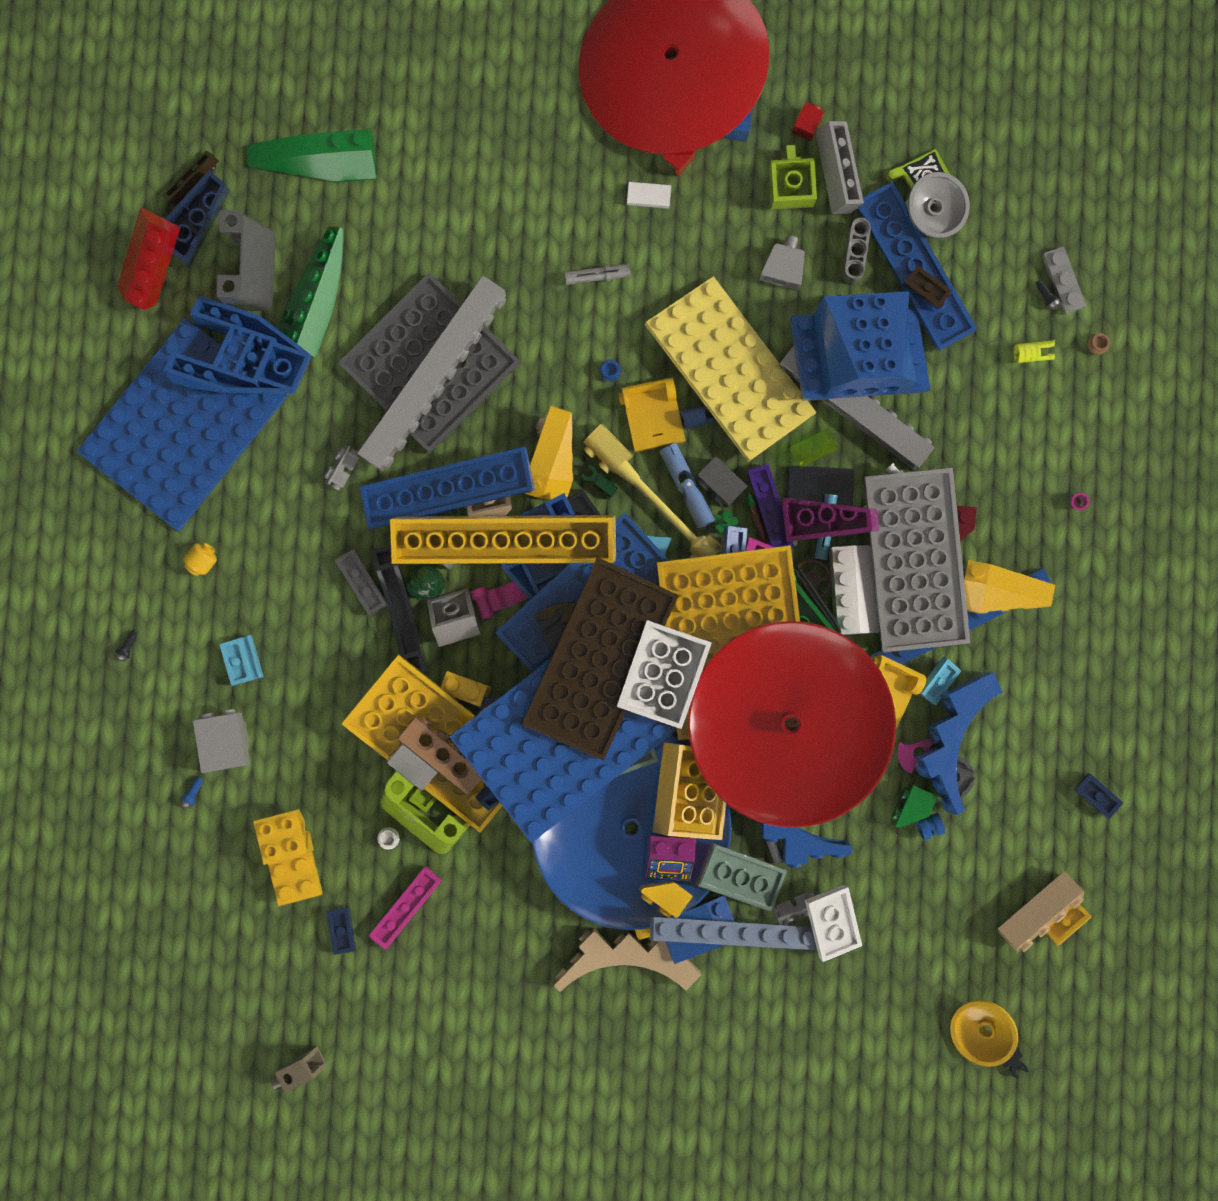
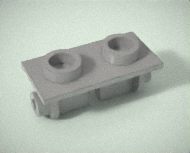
[324,445,359,491]
[773,892,815,926]

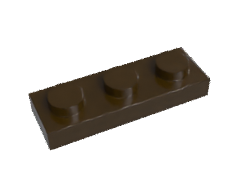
[162,150,219,206]

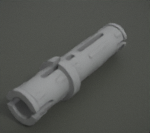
[565,263,630,285]

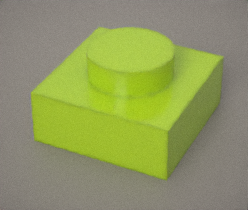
[408,787,436,812]

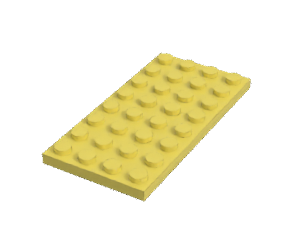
[645,276,817,462]

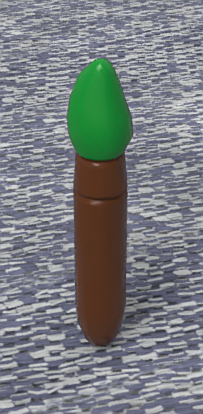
[747,492,767,543]

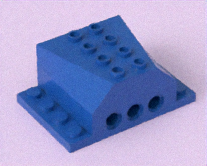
[790,291,930,401]

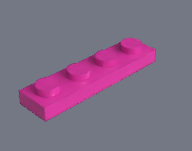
[369,866,443,950]

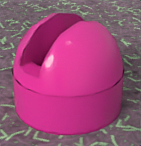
[1071,493,1090,510]

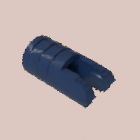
[680,405,717,429]

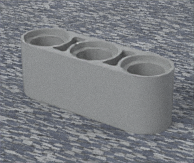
[842,218,871,285]

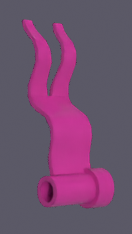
[470,581,528,621]

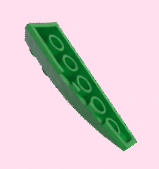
[247,129,377,183]

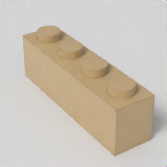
[998,871,1084,953]

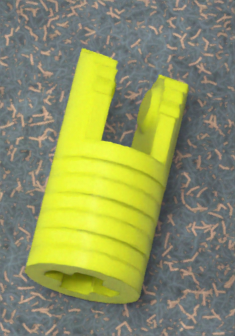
[1013,340,1055,363]

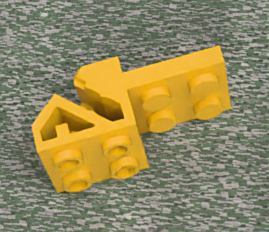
[253,809,323,906]

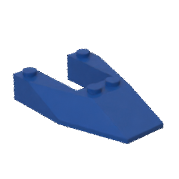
[163,295,312,394]

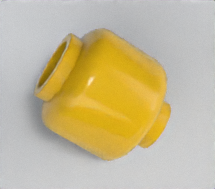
[183,543,217,576]

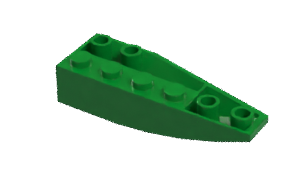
[278,227,343,358]

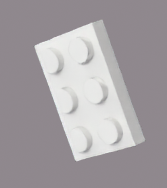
[805,884,862,962]

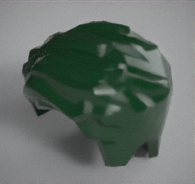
[405,564,445,600]

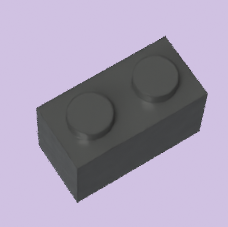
[697,456,747,508]

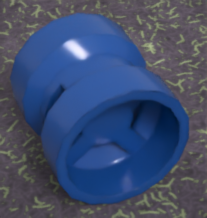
[916,813,945,841]

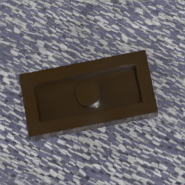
[903,265,952,310]

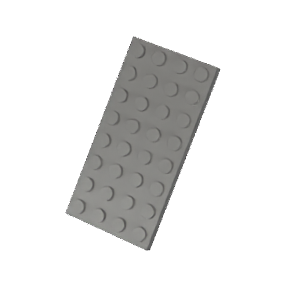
[864,468,970,652]

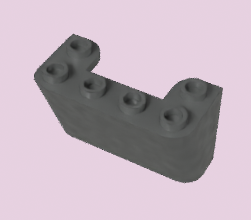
[217,210,275,311]

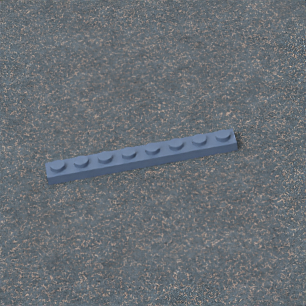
[650,917,817,950]

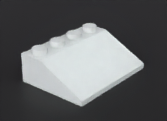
[828,546,879,635]
[617,620,711,729]

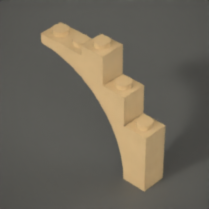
[554,928,702,992]

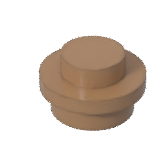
[1088,333,1110,355]

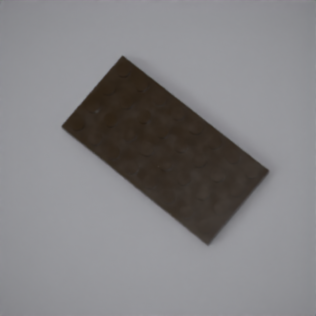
[521,557,679,761]

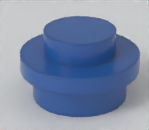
[600,360,621,382]

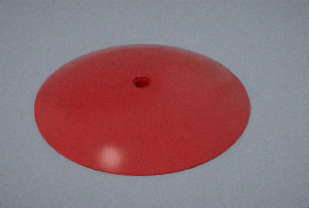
[579,0,770,154]
[688,621,896,828]

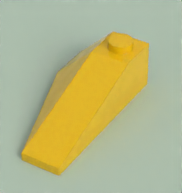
[525,406,573,500]
[964,560,1055,614]

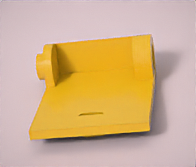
[618,377,686,452]
[872,654,926,729]

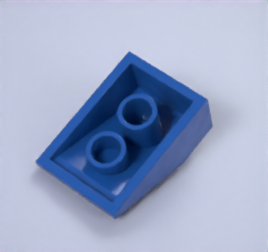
[665,895,735,964]

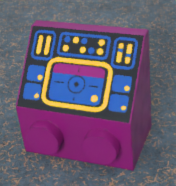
[645,834,696,882]

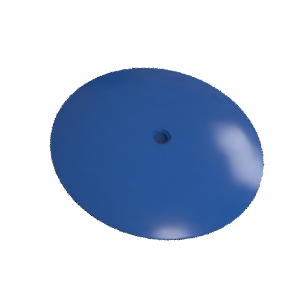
[533,735,731,930]

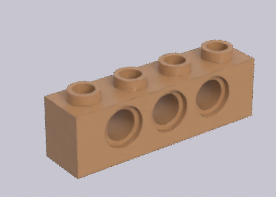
[398,715,481,795]

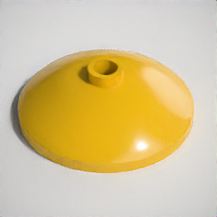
[950,1000,1018,1067]

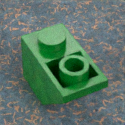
[891,784,938,828]

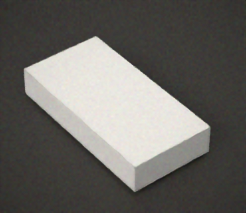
[627,182,671,209]

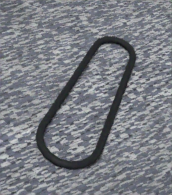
[793,565,841,633]

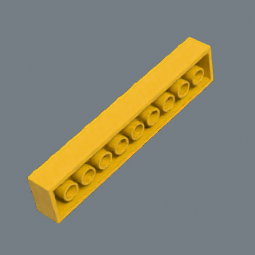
[390,515,616,564]

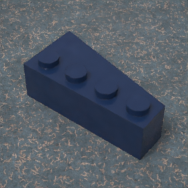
[166,170,230,268]

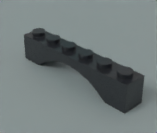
[371,545,430,674]

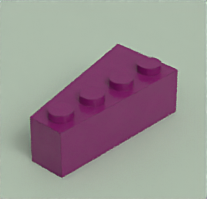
[782,498,879,542]

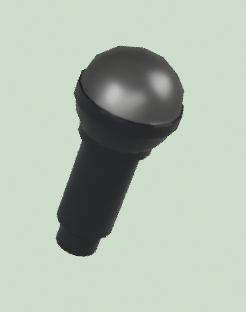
[1035,280,1060,310]
[115,630,138,662]

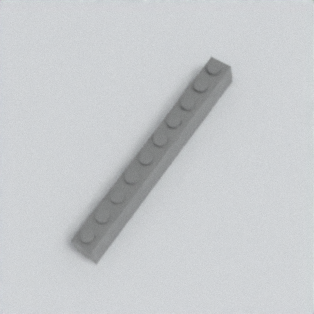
[358,276,506,471]

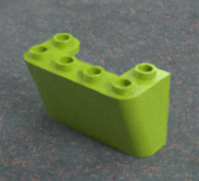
[380,771,470,854]

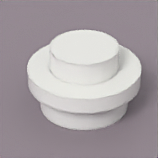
[377,827,400,849]

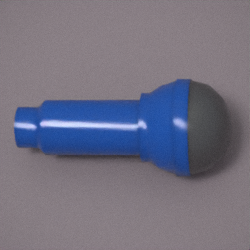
[180,776,203,808]

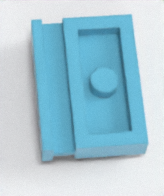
[219,635,264,686]

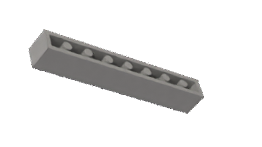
[779,346,935,471]

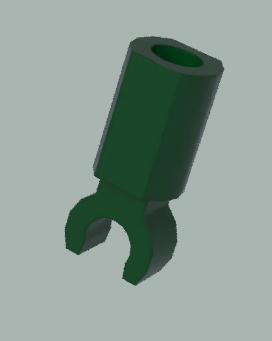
[581,465,619,500]

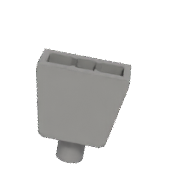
[760,235,805,291]

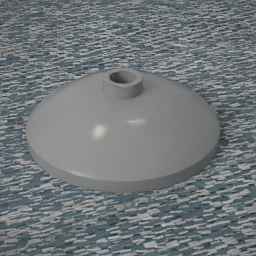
[907,172,970,238]

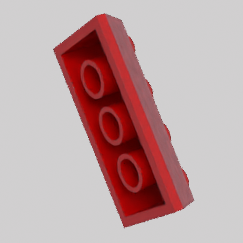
[117,208,180,310]

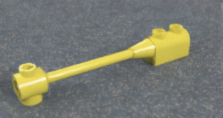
[583,424,722,558]

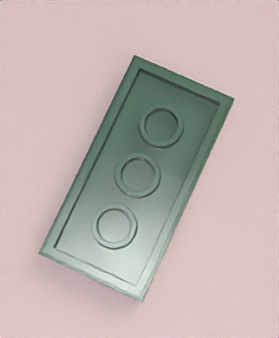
[695,842,787,912]

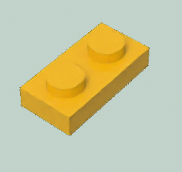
[1046,905,1091,946]

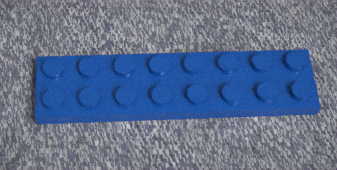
[857,182,977,352]
[360,447,535,529]

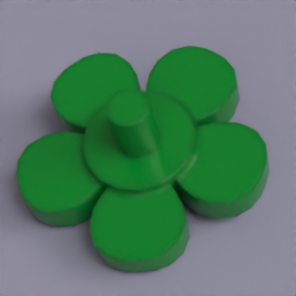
[714,510,738,533]

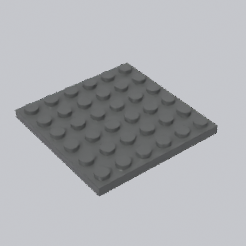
[338,273,521,454]

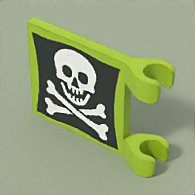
[886,149,950,207]

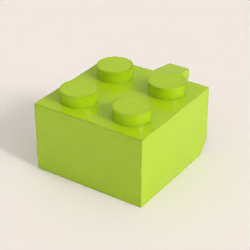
[768,145,817,210]

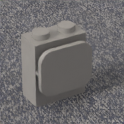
[193,709,250,773]

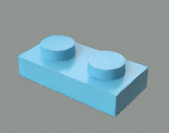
[920,657,961,706]

